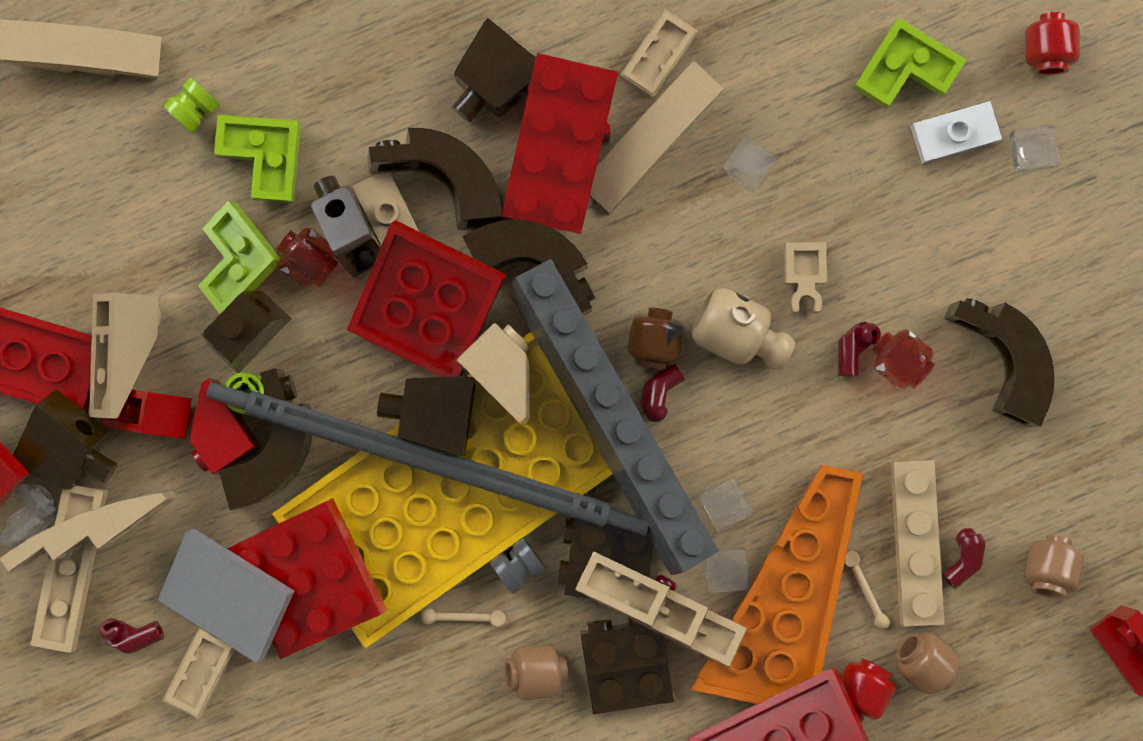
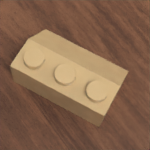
[457,323,530,425]

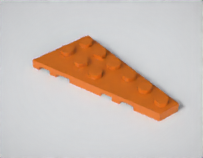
[690,464,863,704]

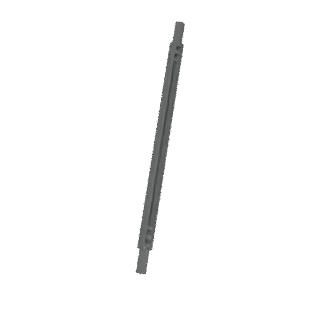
[206,382,649,536]

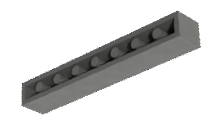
[507,259,719,575]

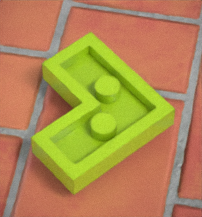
[853,17,967,109]
[214,115,301,203]
[198,201,283,314]

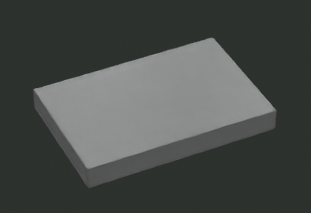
[158,528,294,663]

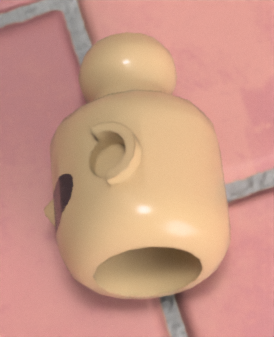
[691,287,795,370]

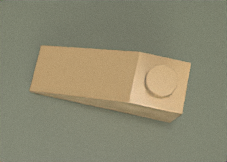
[89,293,161,418]

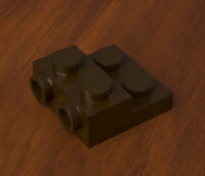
[557,518,653,598]
[580,618,674,715]

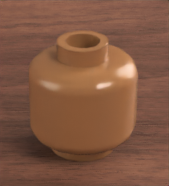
[1024,535,1084,599]
[896,632,959,694]
[505,644,568,701]

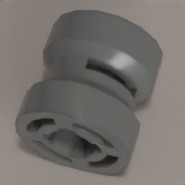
[490,537,547,594]

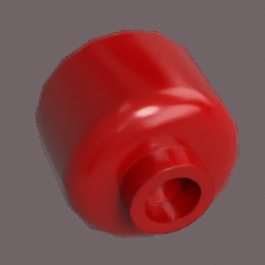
[1025,12,1080,75]
[841,658,896,723]

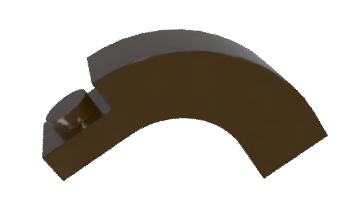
[367,128,502,230]
[462,220,595,315]
[944,298,1055,427]
[218,368,313,510]

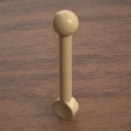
[845,551,890,630]
[420,608,506,627]

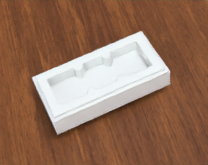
[910,101,1002,164]

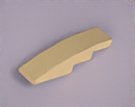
[0,19,162,79]
[590,61,724,214]
[0,491,177,572]
[575,552,747,668]

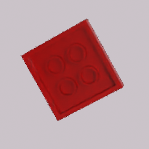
[347,220,506,377]
[227,498,387,659]

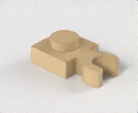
[784,242,827,313]

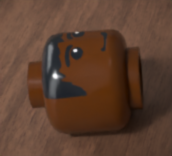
[627,307,684,369]

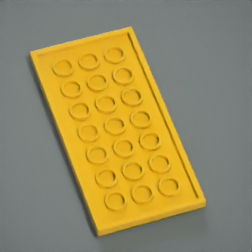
[272,332,612,649]

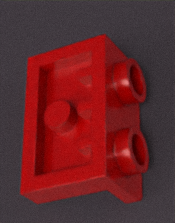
[1090,605,1143,696]

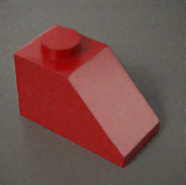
[189,378,262,475]
[101,389,192,439]

